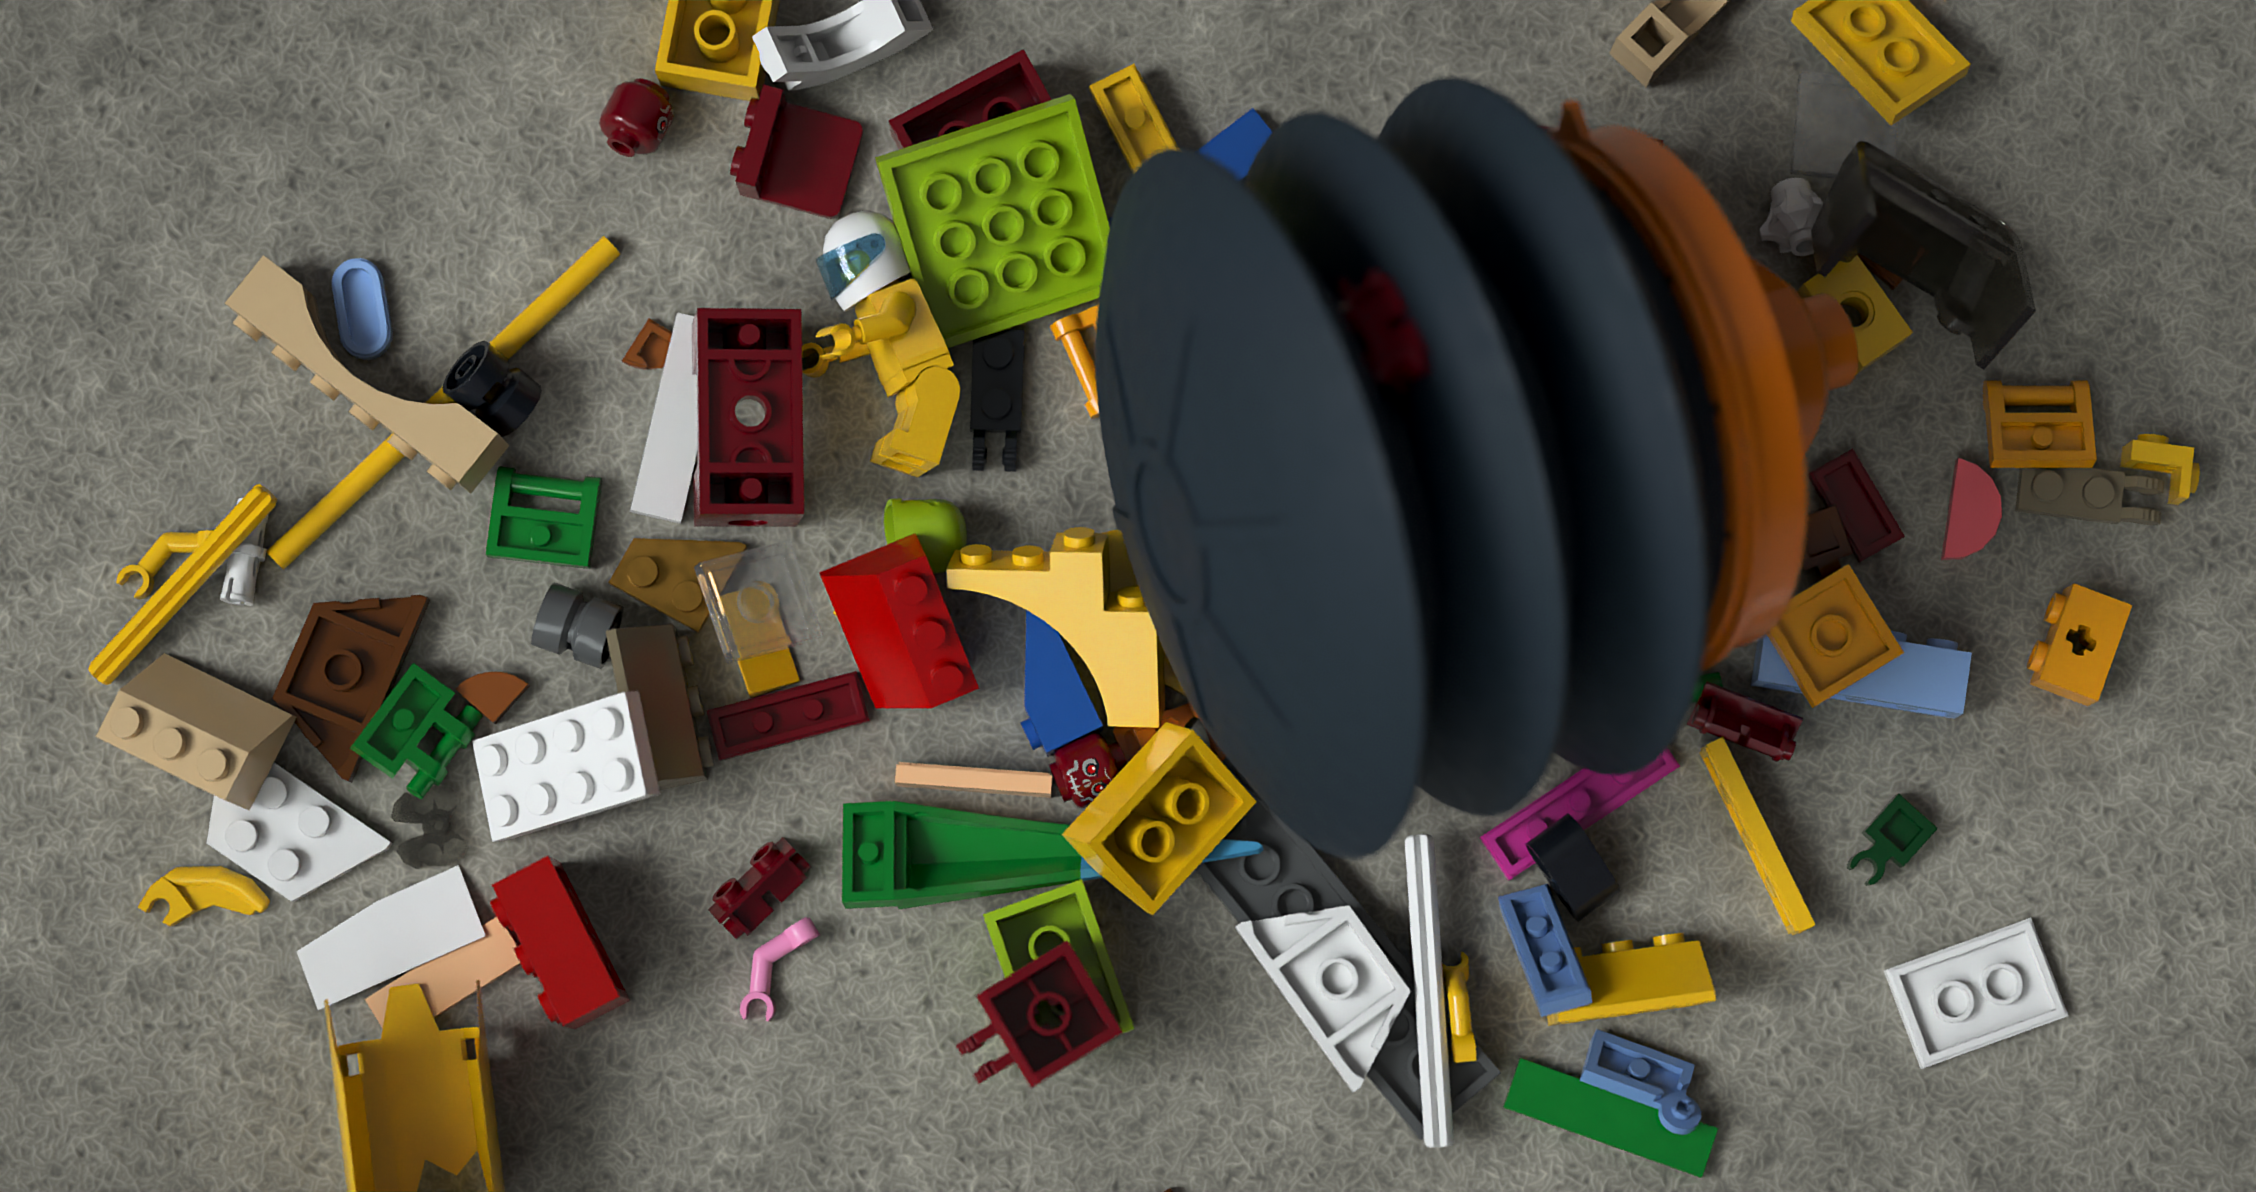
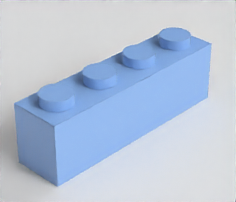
[1751,631,1972,719]

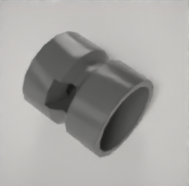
[531,582,624,669]

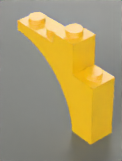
[946,527,1165,728]

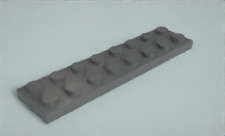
[1195,757,1501,1140]

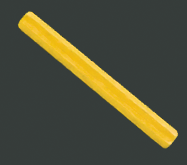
[88,484,277,685]

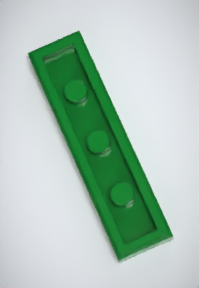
[1502,1058,1718,1178]

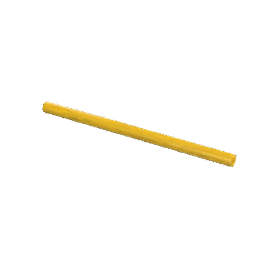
[266,236,621,570]

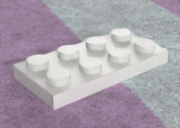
[472,691,660,842]

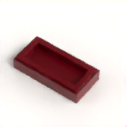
[1807,449,1905,563]

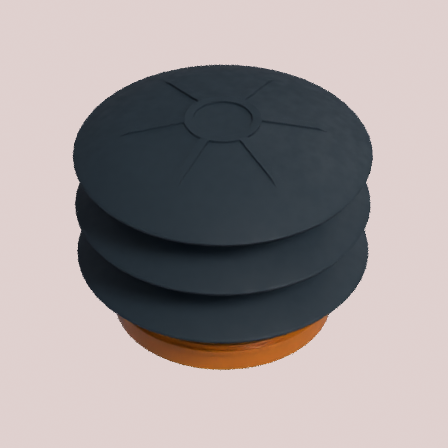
[1095,78,1858,859]

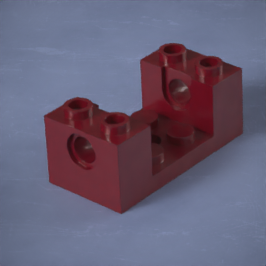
[692,308,804,527]

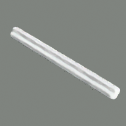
[1405,834,1454,1148]

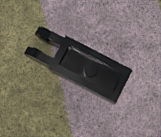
[970,329,1025,472]

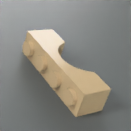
[1609,0,1731,87]

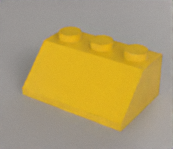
[1062,722,1257,915]
[1547,933,1716,1026]

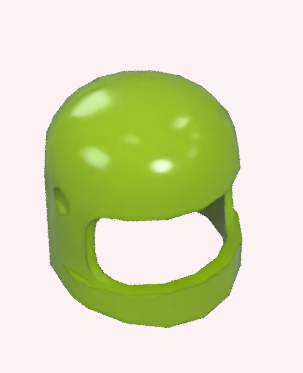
[883,498,967,574]

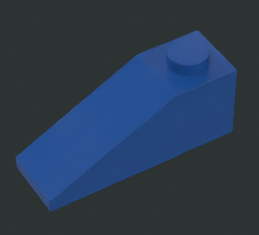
[1020,610,1103,757]

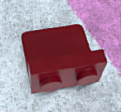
[730,84,863,219]

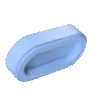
[332,258,393,360]

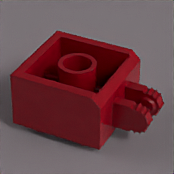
[956,940,1123,1089]

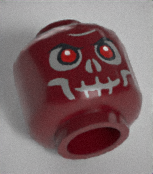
[599,78,675,157]
[1048,732,1127,808]

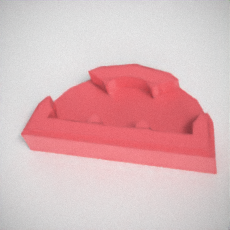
[1941,458,2002,560]

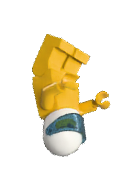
[802,210,960,477]

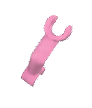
[740,917,820,1022]

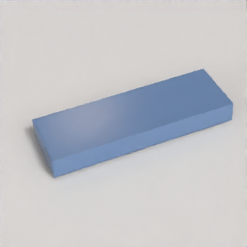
[1498,884,1592,1017]

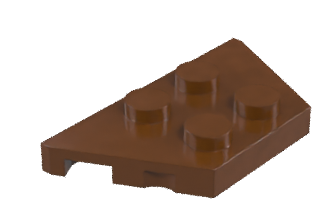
[272,595,430,783]

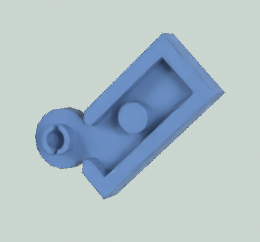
[1579,1029,1701,1135]

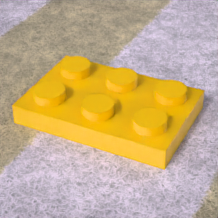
[1791,0,1971,126]

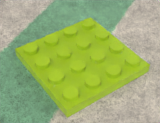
[875,94,1110,348]

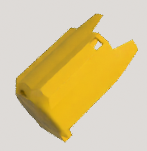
[324,980,505,1192]

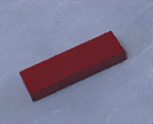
[706,671,870,761]

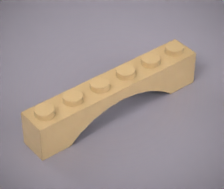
[225,255,510,494]

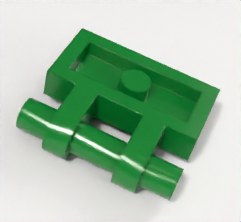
[350,663,483,799]

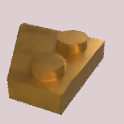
[608,538,748,633]

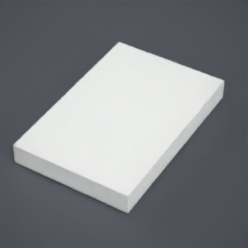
[1884,918,2069,1069]

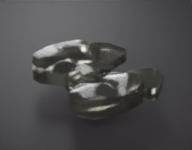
[391,786,469,870]

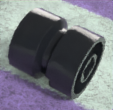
[442,341,542,437]

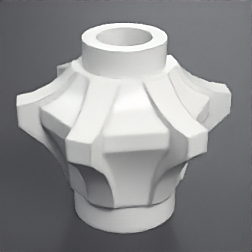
[1760,178,1841,256]

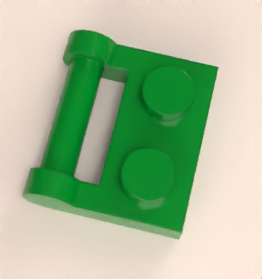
[485,466,602,569]

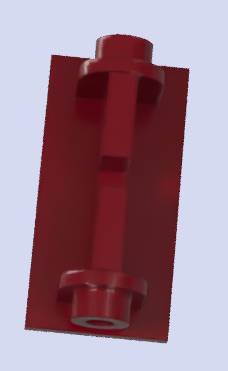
[1338,271,1431,396]
[1687,681,1803,762]
[708,837,811,939]

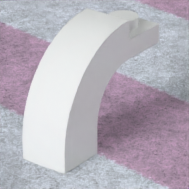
[752,0,934,91]

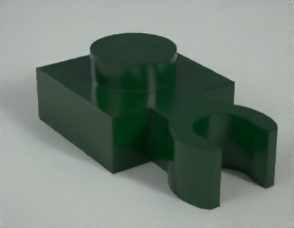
[1847,794,1938,886]

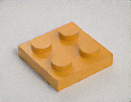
[1767,564,1904,708]

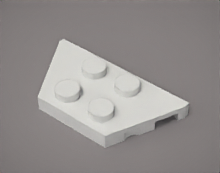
[206,762,393,902]
[1235,905,1411,1093]

